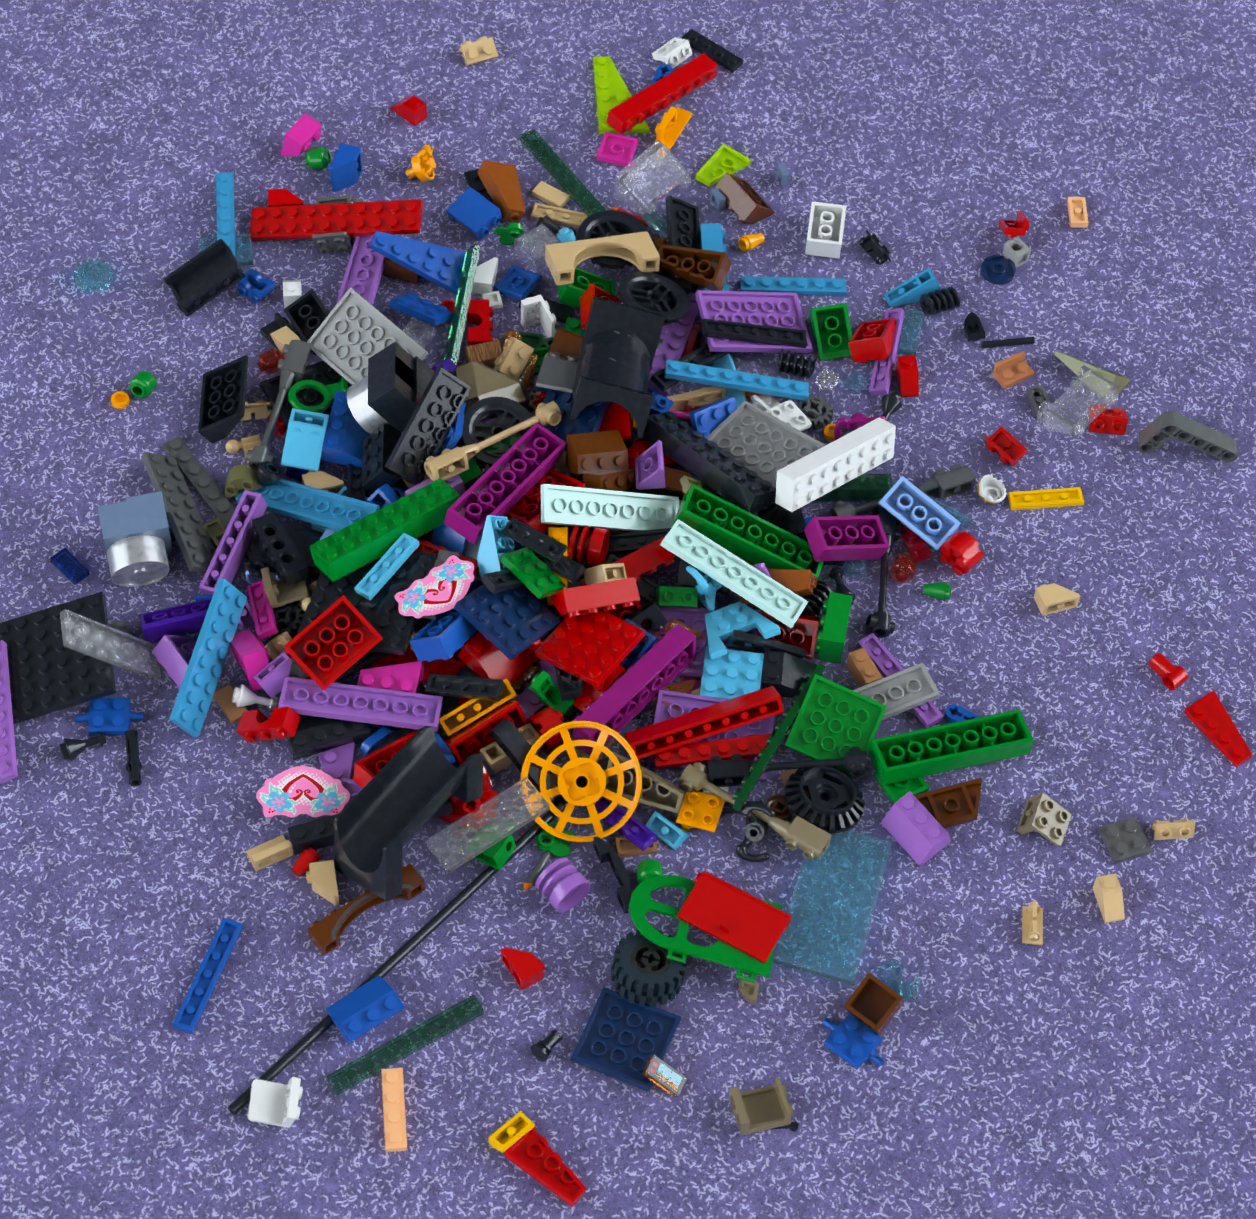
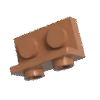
[992,351,1035,390]

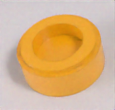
[111,391,130,409]
[823,424,842,441]

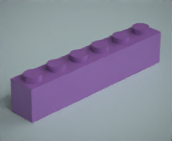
[199,490,268,595]

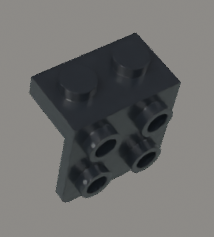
[758,502,807,537]

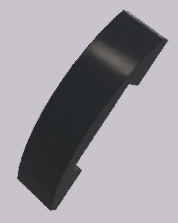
[593,836,630,914]

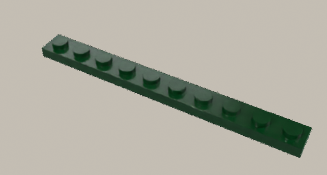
[732,664,825,812]

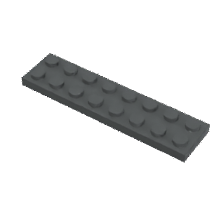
[141,452,216,573]

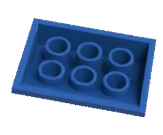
[321,390,370,468]

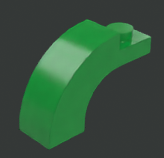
[529,670,577,722]

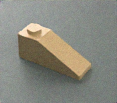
[479,723,540,773]

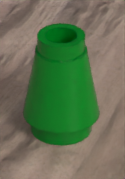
[923,582,952,601]

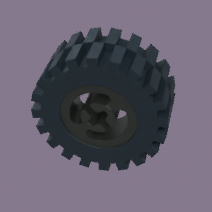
[611,930,687,1007]

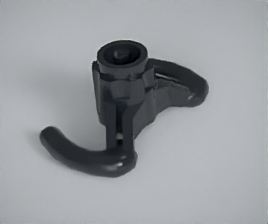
[736,802,775,862]

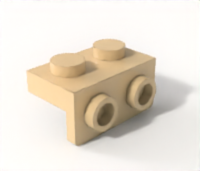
[459,36,498,66]
[494,337,534,380]

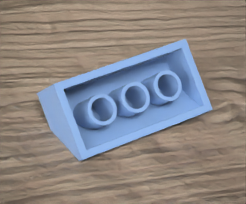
[879,476,961,550]

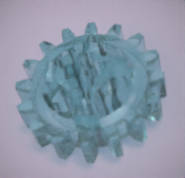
[73,258,113,293]

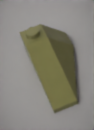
[1054,351,1130,399]

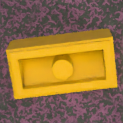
[488,1111,535,1153]

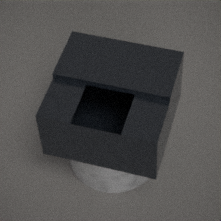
[347,342,434,434]

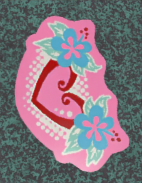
[394,555,475,618]
[256,766,350,818]

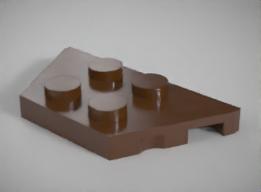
[915,778,982,829]

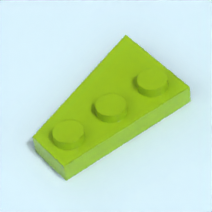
[695,144,752,187]

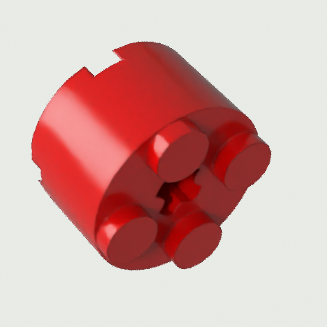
[939,531,984,576]
[527,707,572,753]

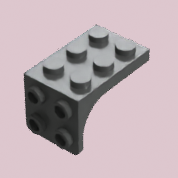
[312,195,353,254]

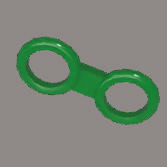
[288,377,348,413]

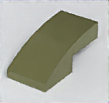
[202,517,226,549]

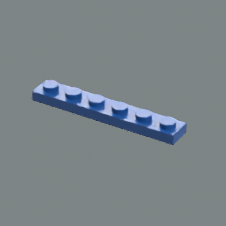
[172,917,243,1035]

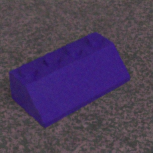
[139,598,212,643]

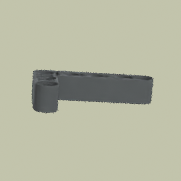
[1139,411,1237,462]

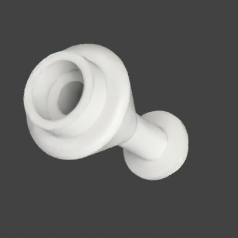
[232,684,277,711]

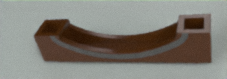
[308,864,425,956]

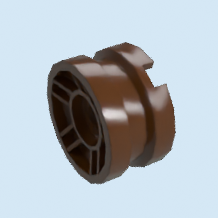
[766,794,792,822]

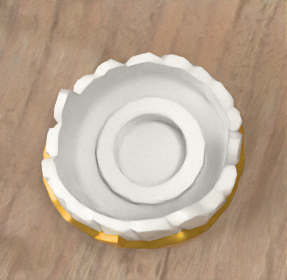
[977,474,1006,504]

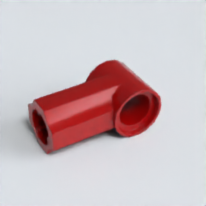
[1148,653,1188,690]

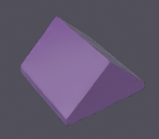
[635,440,666,490]

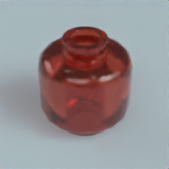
[257,348,284,375]
[890,554,917,582]

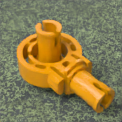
[406,145,436,183]

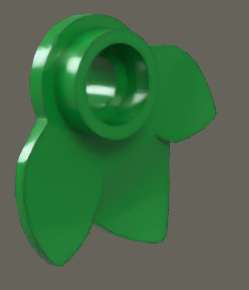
[493,223,527,245]
[536,821,576,857]

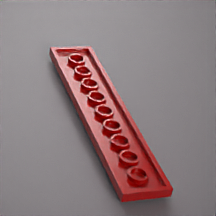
[248,199,423,241]

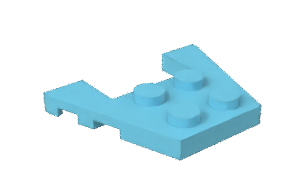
[705,601,781,660]

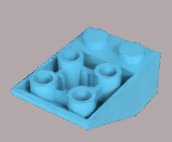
[281,408,329,472]
[477,515,515,578]

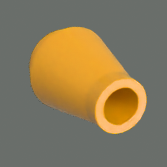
[738,233,765,252]

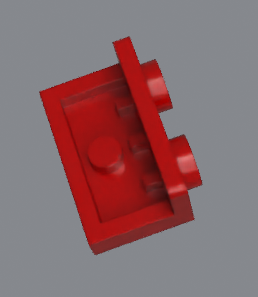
[998,211,1030,238]
[1089,406,1128,435]
[984,426,1028,467]

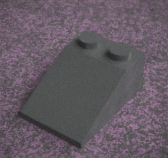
[536,351,578,393]

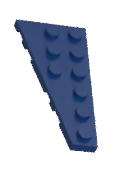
[369,231,477,297]

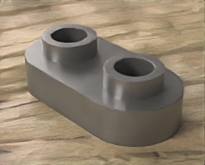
[1027,385,1051,418]

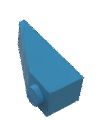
[883,268,941,307]

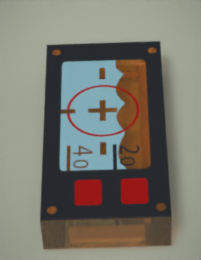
[642,1055,687,1097]

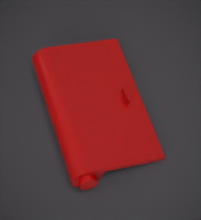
[677,871,792,963]

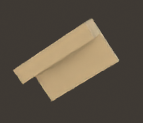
[246,835,293,871]

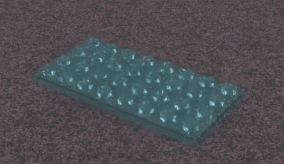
[773,830,893,985]

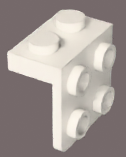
[520,294,557,338]
[765,400,812,431]
[248,1077,303,1128]

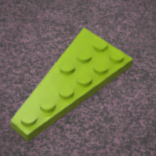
[593,56,650,134]

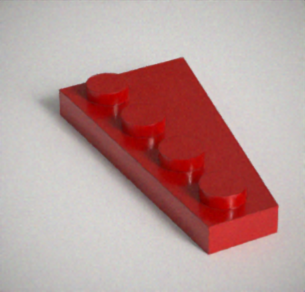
[1184,690,1252,768]

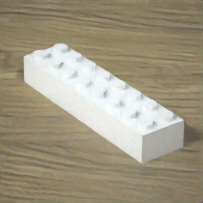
[775,417,896,512]

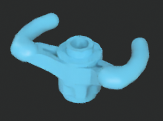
[686,565,722,612]

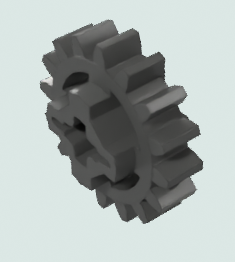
[795,393,834,430]

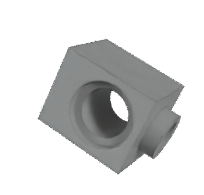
[1002,237,1031,267]

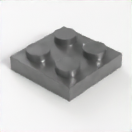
[1098,817,1152,864]

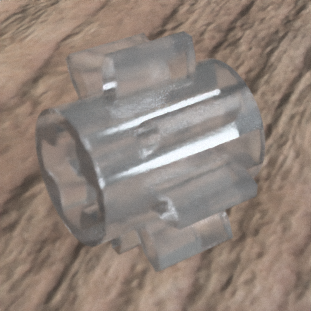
[816,369,839,391]

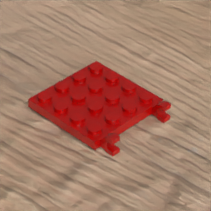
[529,609,645,688]

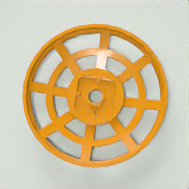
[521,721,642,842]

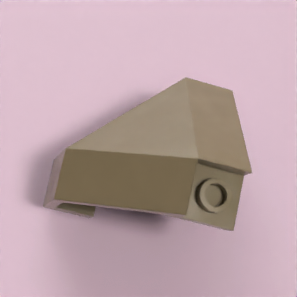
[456,361,530,412]

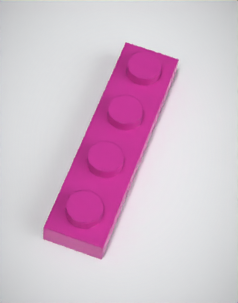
[247,579,278,641]

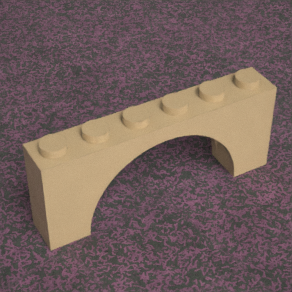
[545,231,660,285]

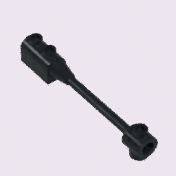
[865,501,901,638]
[707,746,868,787]

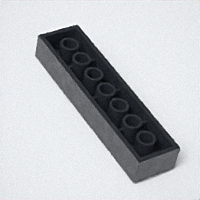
[642,411,776,513]

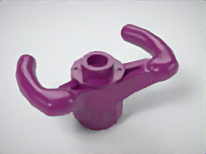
[834,413,887,440]

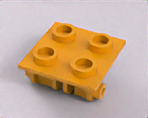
[676,790,725,833]

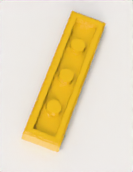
[1007,487,1084,510]

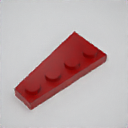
[504,1127,586,1207]

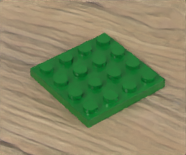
[784,674,887,779]

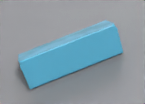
[645,811,690,850]

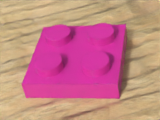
[596,132,638,168]

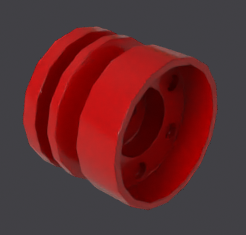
[568,526,610,567]

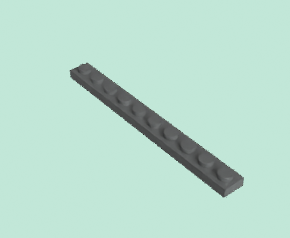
[163,436,262,575]

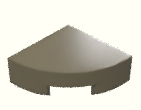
[739,979,760,1004]

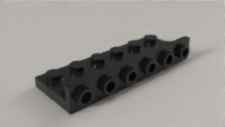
[384,367,471,485]

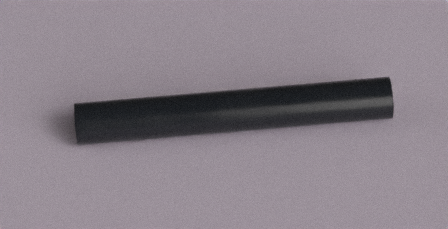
[981,337,1035,349]

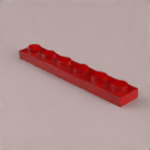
[653,733,771,769]

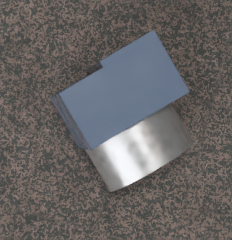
[97,491,173,587]

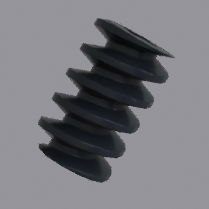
[920,287,960,315]
[778,348,817,378]
[801,580,832,617]

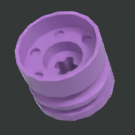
[536,858,591,913]

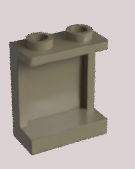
[729,1078,794,1136]

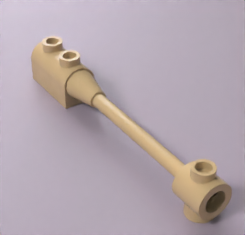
[424,401,562,481]

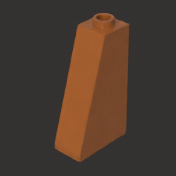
[478,160,526,223]
[740,569,817,610]

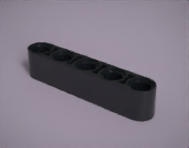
[490,718,563,805]

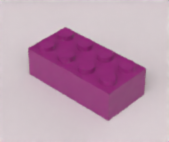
[804,515,890,562]

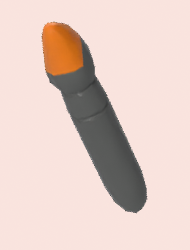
[523,852,551,891]

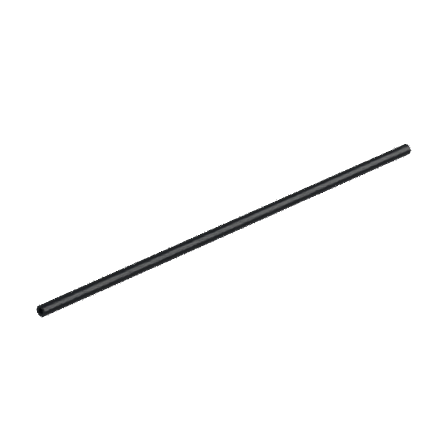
[227,798,568,1115]

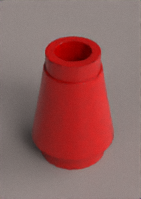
[291,847,321,877]

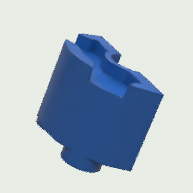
[237,268,276,304]

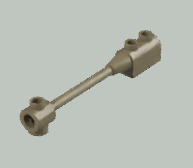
[680,762,832,860]

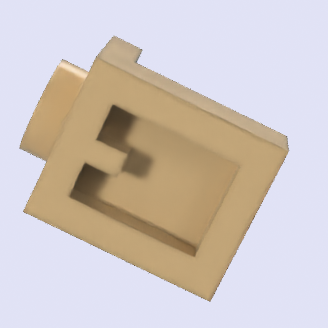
[264,631,292,661]

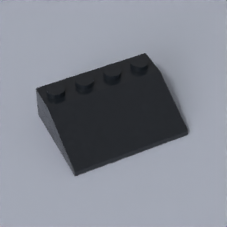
[198,355,249,444]
[287,714,371,760]

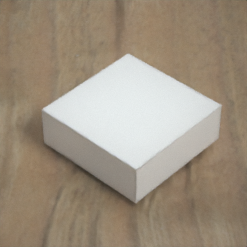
[482,291,503,309]

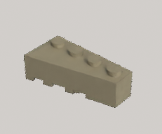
[606,751,686,813]

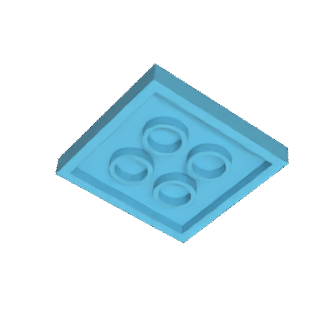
[700,647,764,700]

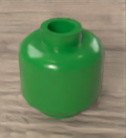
[304,146,331,170]
[129,371,157,398]
[637,859,663,884]

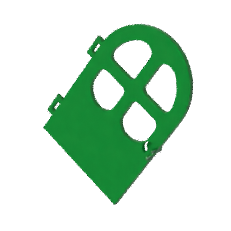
[629,875,782,983]

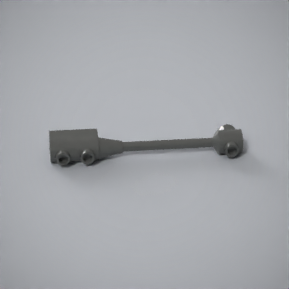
[246,340,312,470]
[831,464,976,516]

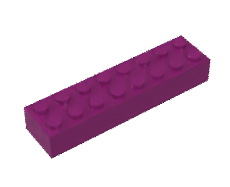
[444,422,567,545]
[573,624,696,756]

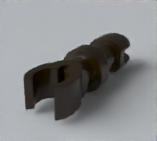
[512,662,541,695]

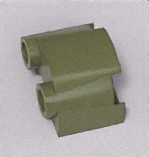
[224,464,261,498]

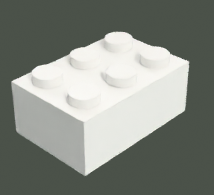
[805,201,846,259]

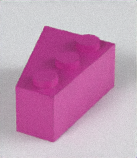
[230,629,270,692]
[357,661,424,694]

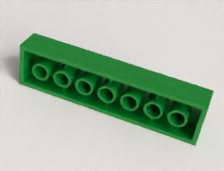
[309,478,461,582]
[673,484,824,579]
[868,709,1034,785]

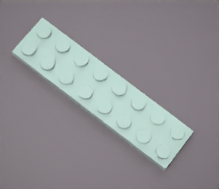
[541,484,679,532]
[660,519,808,629]

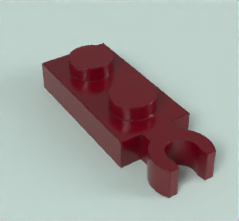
[682,323,703,358]
[900,525,932,563]

